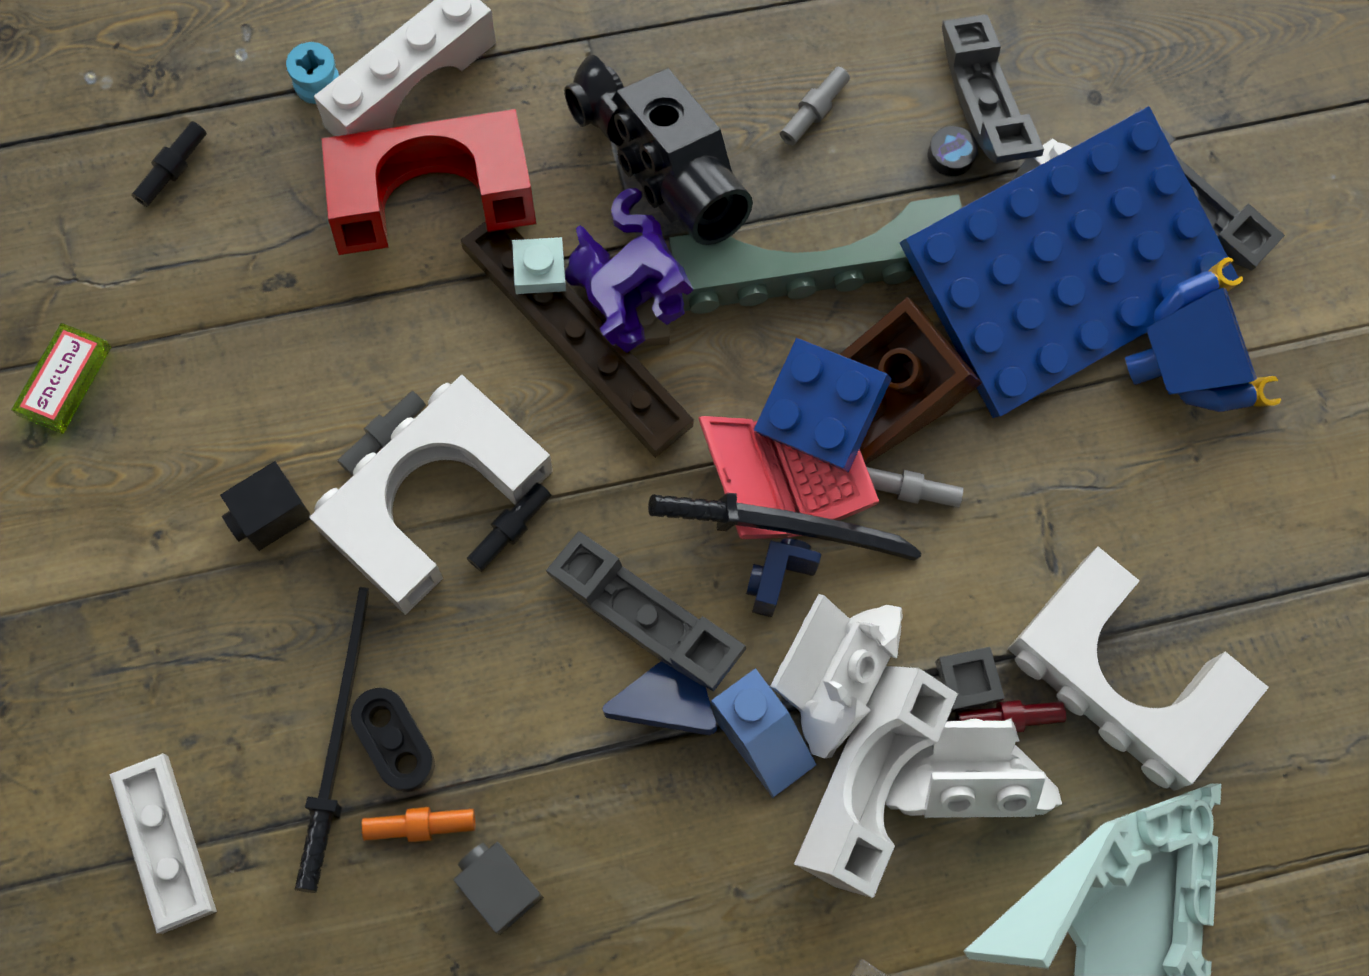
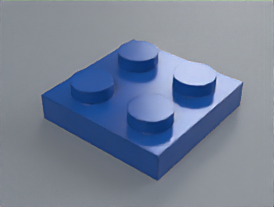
[754,338,892,472]

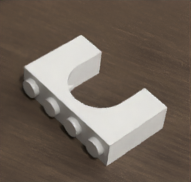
[309,375,553,615]
[1008,547,1269,791]

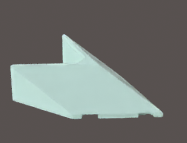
[964,783,1221,976]

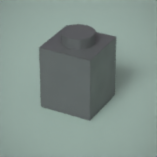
[453,841,544,935]

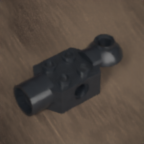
[564,54,753,245]

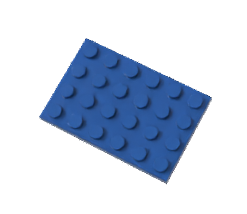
[899,106,1239,418]

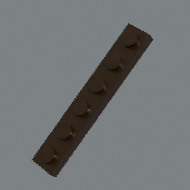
[461,221,694,458]

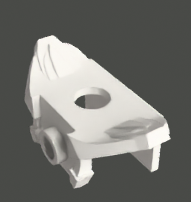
[770,594,903,759]
[886,718,1062,818]

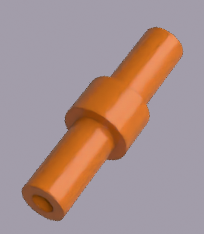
[362,807,476,842]

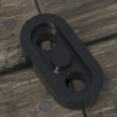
[351,688,435,792]

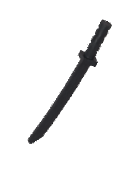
[648,493,921,561]
[295,587,369,893]

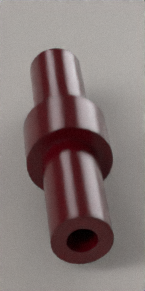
[955,700,1066,733]

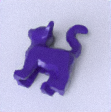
[565,188,694,353]

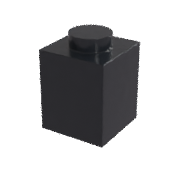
[220,461,311,551]

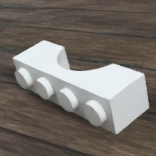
[314,0,496,136]
[794,666,958,898]

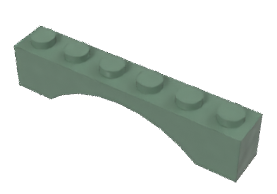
[669,194,962,314]

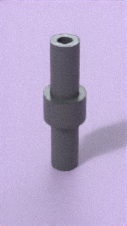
[337,391,426,475]

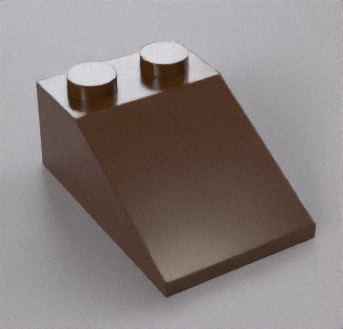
[839,297,982,465]

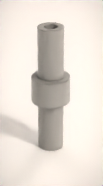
[780,67,850,145]
[867,467,963,508]

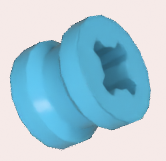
[286,42,340,104]

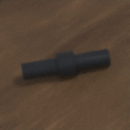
[131,121,207,207]
[467,482,552,572]

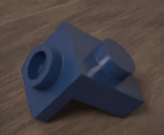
[746,538,822,617]

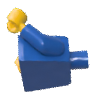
[1125,257,1281,412]

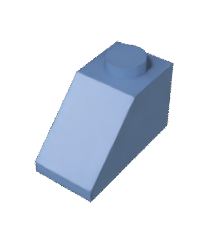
[711,668,816,798]

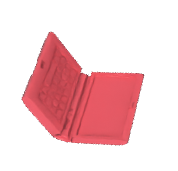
[698,416,879,539]

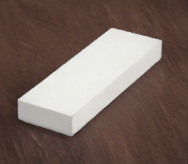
[109,754,217,934]

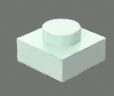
[512,237,566,294]

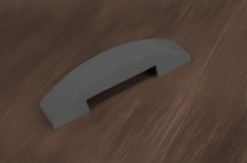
[942,14,1044,163]
[1134,107,1285,271]
[546,531,746,691]

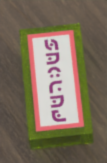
[11,323,112,434]

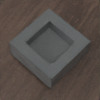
[935,647,1005,713]

